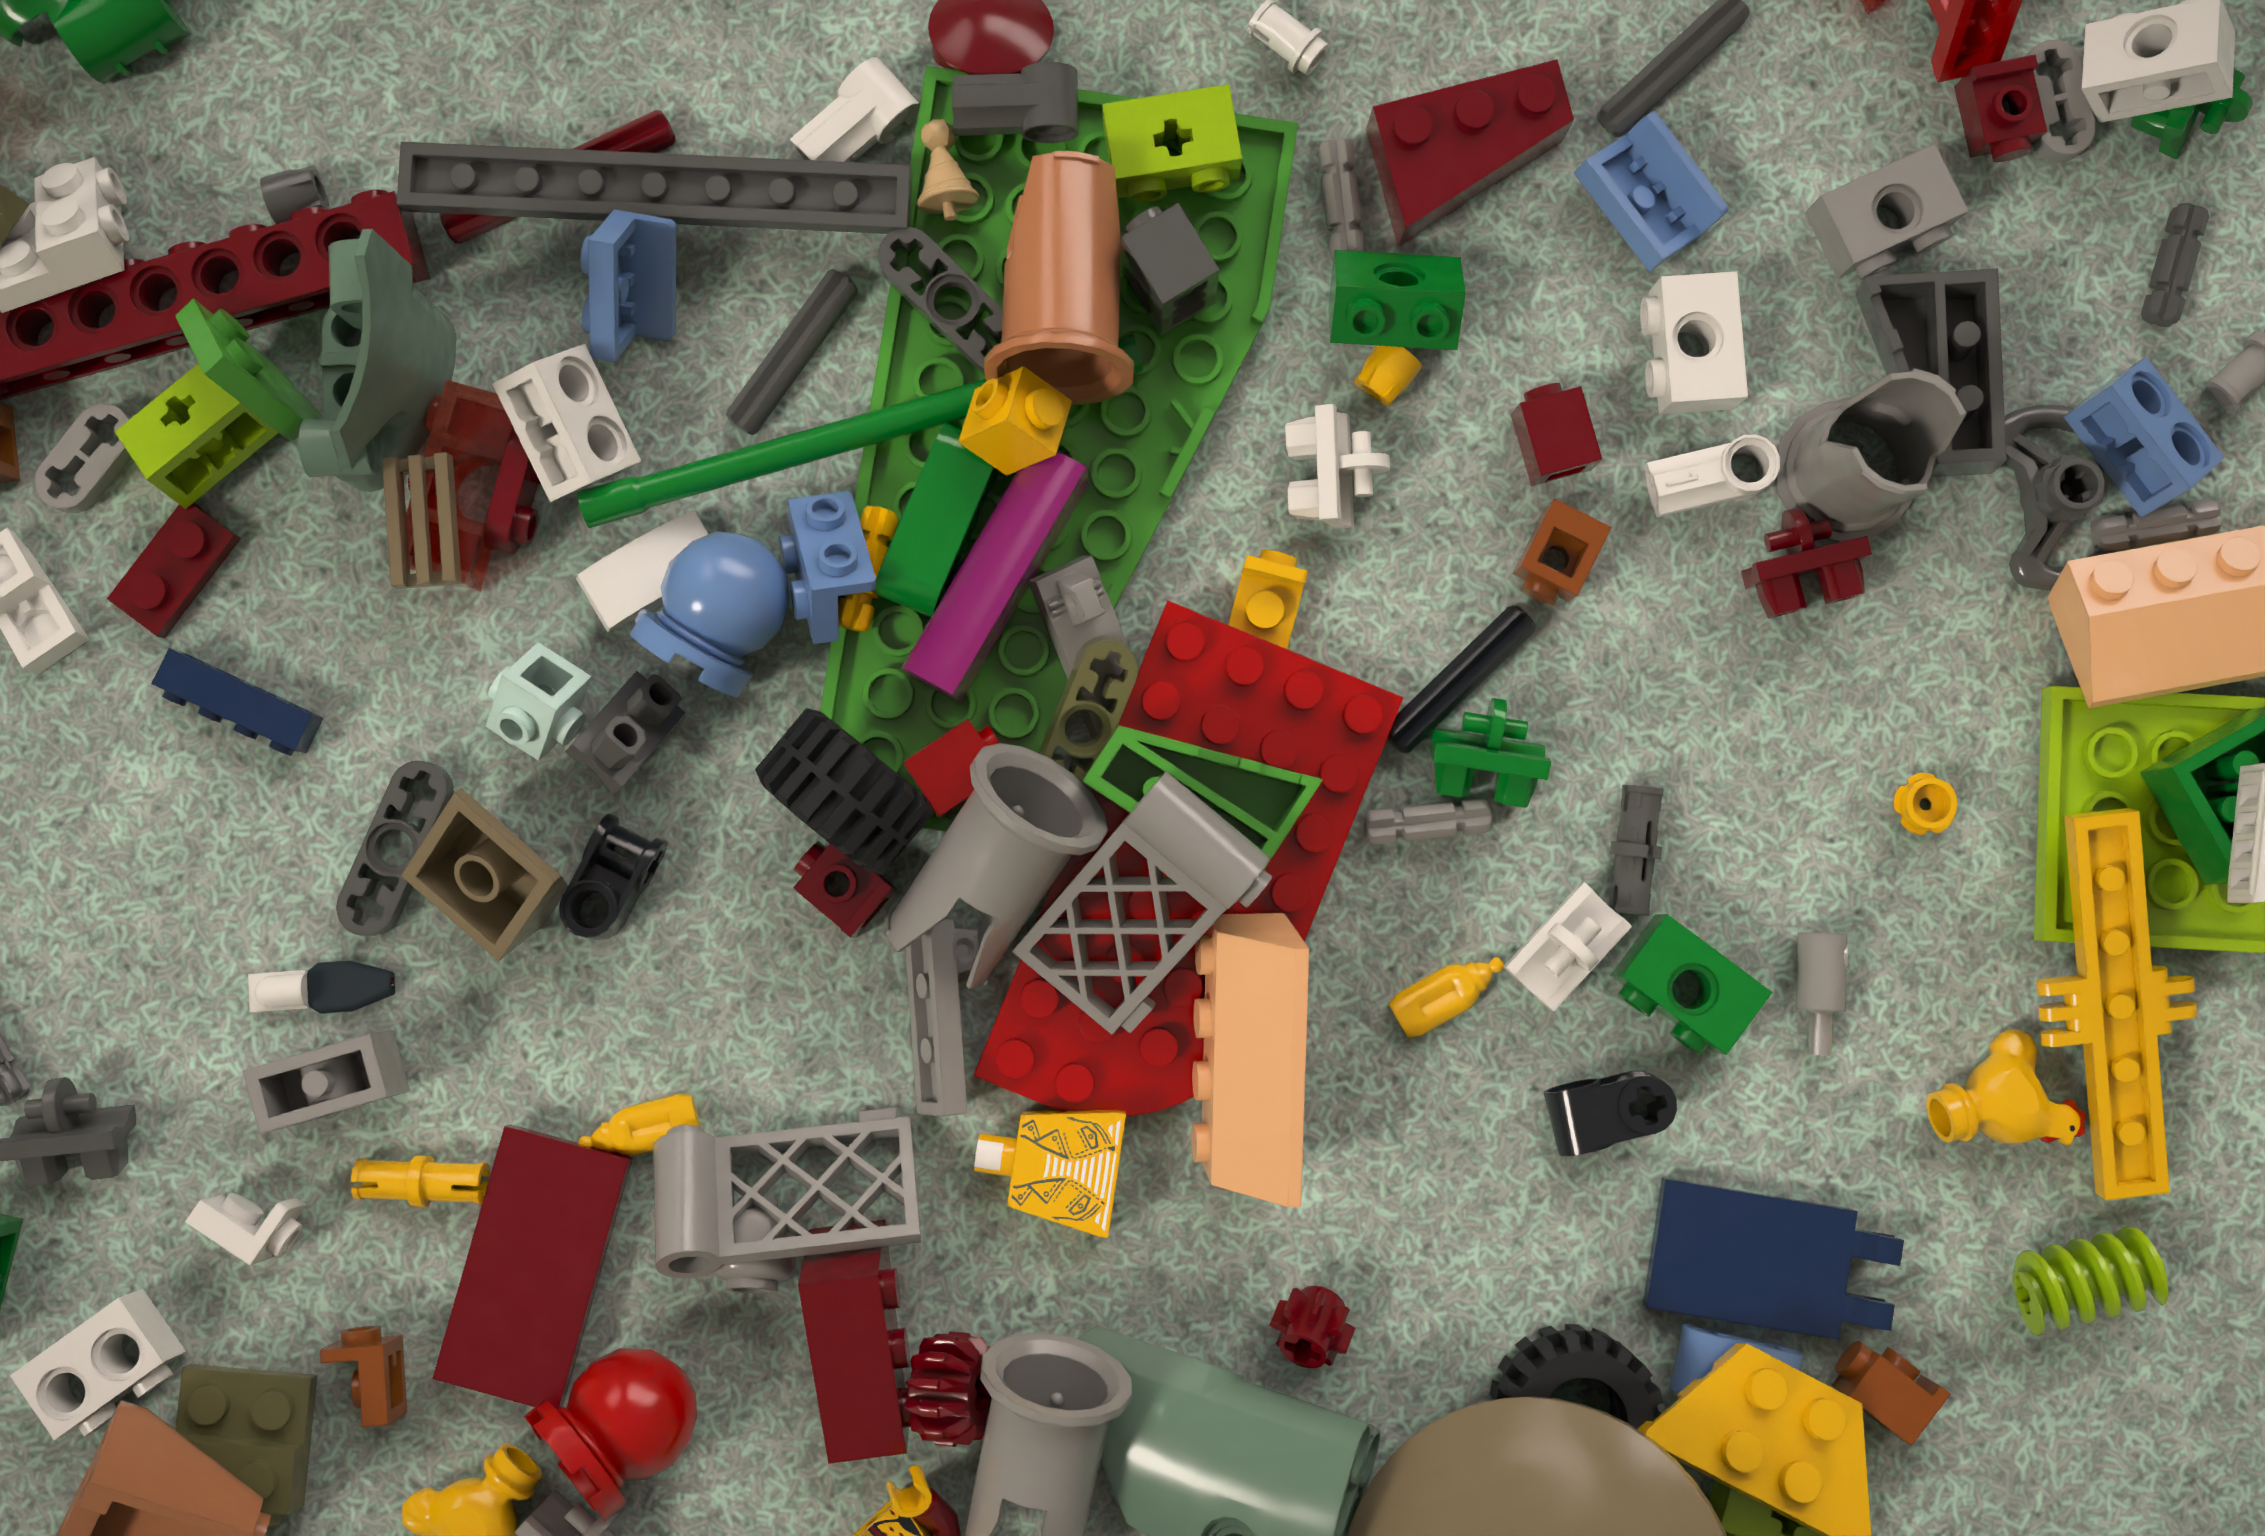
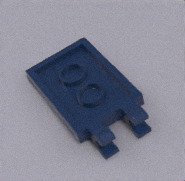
[1643,1177,1904,1340]

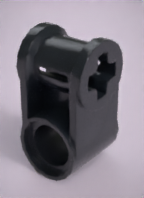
[559,813,667,940]
[1543,1070,1677,1156]

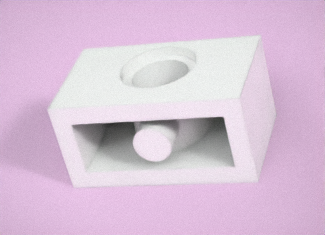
[2081,0,2235,123]
[1640,271,1748,415]

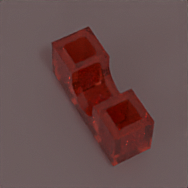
[406,380,514,592]

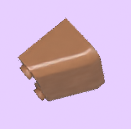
[56,1400,271,1536]

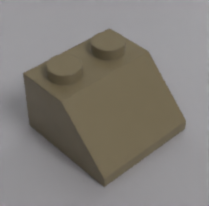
[401,788,568,962]

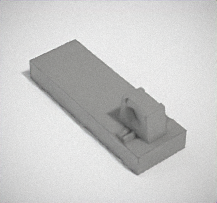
[1028,555,1128,740]
[905,919,979,1116]

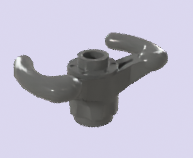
[2004,405,2116,591]

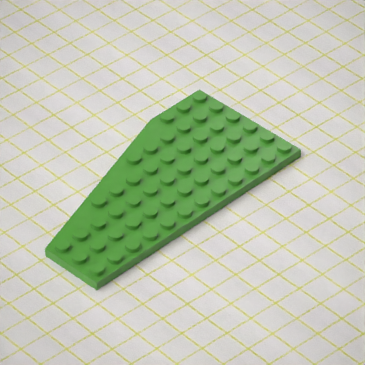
[820,66,1298,832]

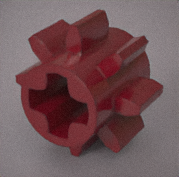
[1269,1286,1356,1368]

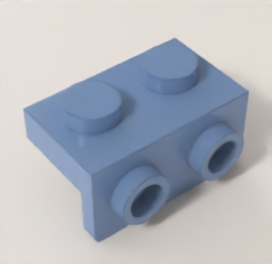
[1573,112,1729,272]
[580,209,676,362]
[779,491,876,644]

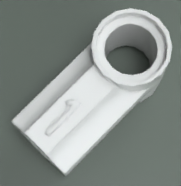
[790,57,920,162]
[1644,434,1780,518]

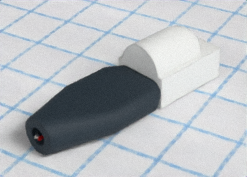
[248,961,395,1014]

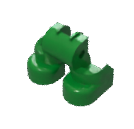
[0,0,191,84]

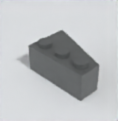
[1855,268,2007,477]

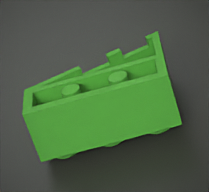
[1082,725,1323,869]

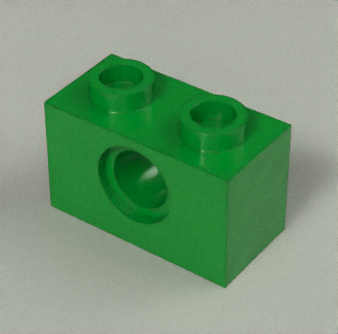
[1329,250,1466,350]
[1610,914,1773,1056]

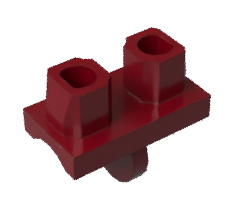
[1741,508,1872,619]

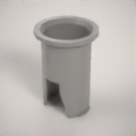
[1775,368,1967,542]
[885,743,1108,990]
[961,1333,1132,1536]

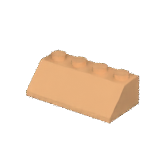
[2048,525,2265,709]
[1191,913,1309,1207]

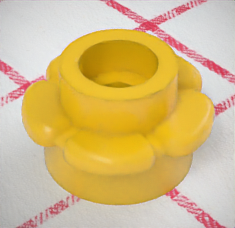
[1893,773,1958,835]

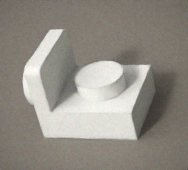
[185,1193,306,1265]

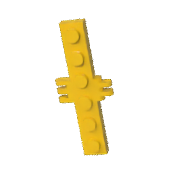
[2036,808,2198,1200]

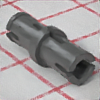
[1608,785,1664,916]

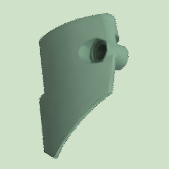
[299,229,457,492]
[1077,1325,1381,1536]

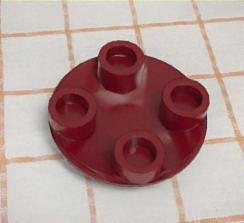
[928,0,1054,75]

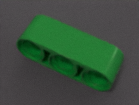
[874,423,999,617]

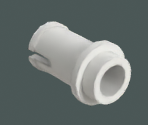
[1246,0,1329,76]

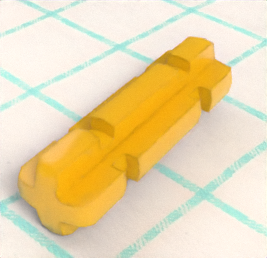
[838,506,898,632]

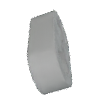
[2026,40,2096,163]
[34,403,133,514]

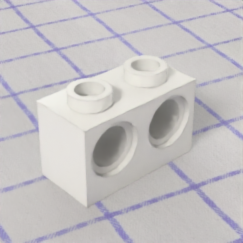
[492,344,641,502]
[10,1289,186,1440]

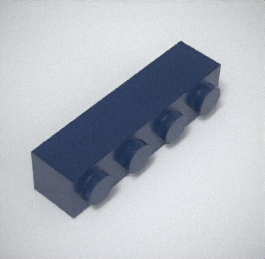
[151,648,323,756]

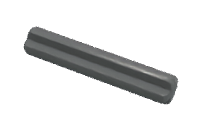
[1597,0,1750,138]
[726,269,858,435]

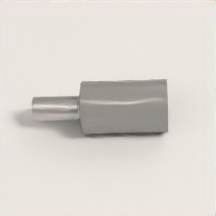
[1796,932,1848,1056]

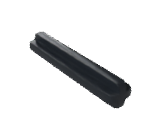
[1387,605,1536,753]

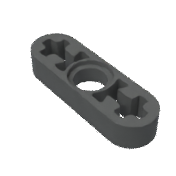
[878,227,1003,375]
[336,761,454,936]

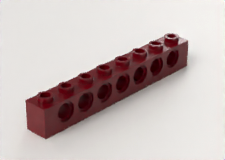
[0,189,431,400]

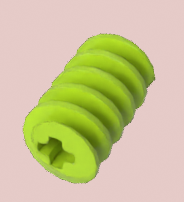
[2013,1226,2169,1336]

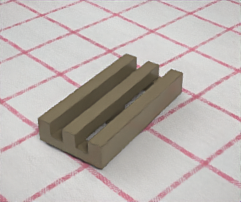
[382,452,462,589]

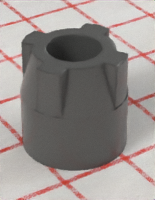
[260,165,329,224]

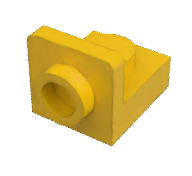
[1228,549,1308,649]

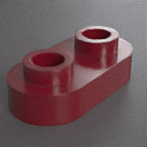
[483,430,541,555]

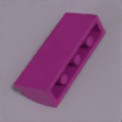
[901,452,1089,704]

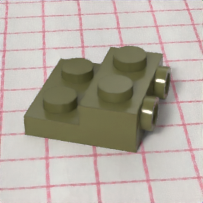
[175,1364,318,1526]

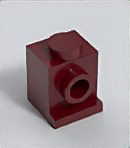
[1954,54,2047,163]
[793,841,897,938]

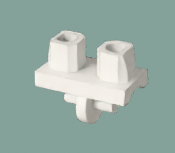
[1285,404,1390,528]
[1504,882,1632,1012]

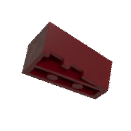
[1366,59,1574,247]

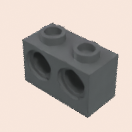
[1121,203,1220,336]

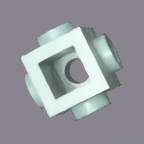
[485,642,592,761]

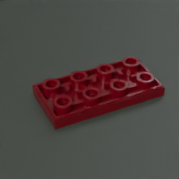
[432,1124,633,1410]

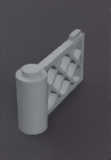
[1012,771,1272,1035]
[653,1107,921,1279]

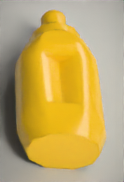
[1388,957,1504,1038]
[578,1094,701,1156]

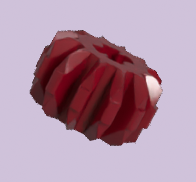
[904,1331,992,1447]

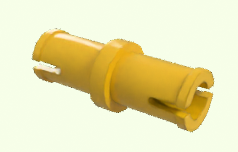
[351,1155,491,1207]

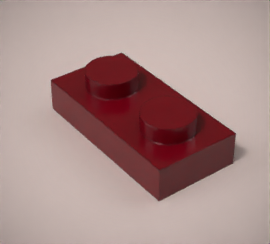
[107,503,241,639]

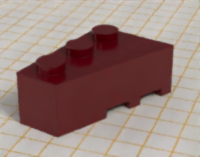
[798,1219,911,1464]

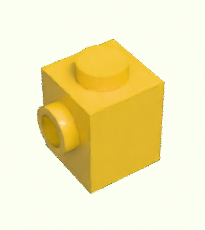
[958,366,1072,476]

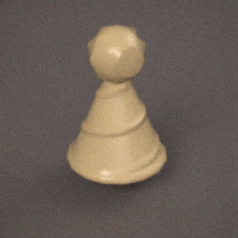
[917,119,979,221]

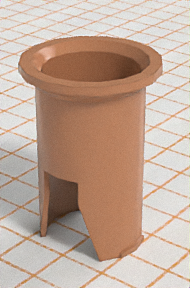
[984,151,1134,405]

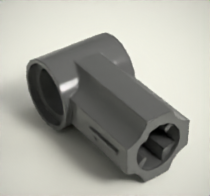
[952,62,1079,143]

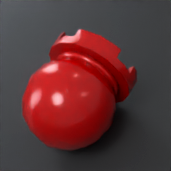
[524,1348,697,1522]

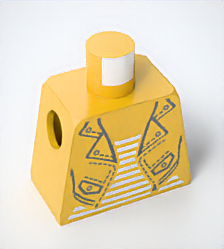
[974,1110,1126,1238]

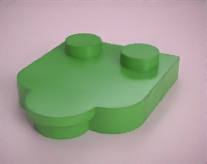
[175,298,322,441]

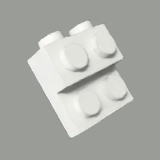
[0,157,129,313]

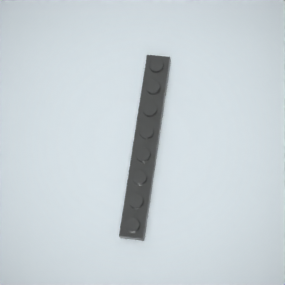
[397,142,913,234]

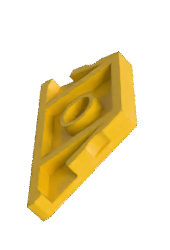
[1638,1343,1871,1536]

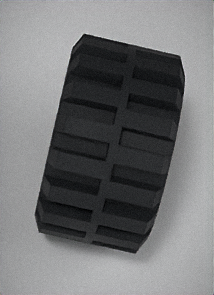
[755,708,934,875]
[1490,1324,1664,1429]

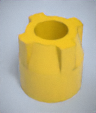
[1354,346,1423,407]

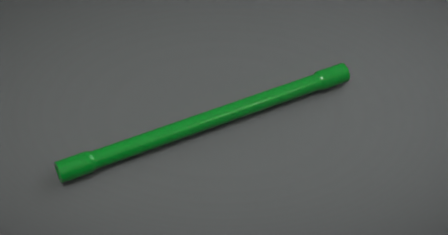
[577,334,1143,528]

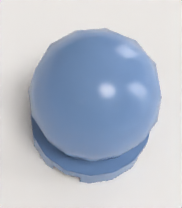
[630,531,790,698]

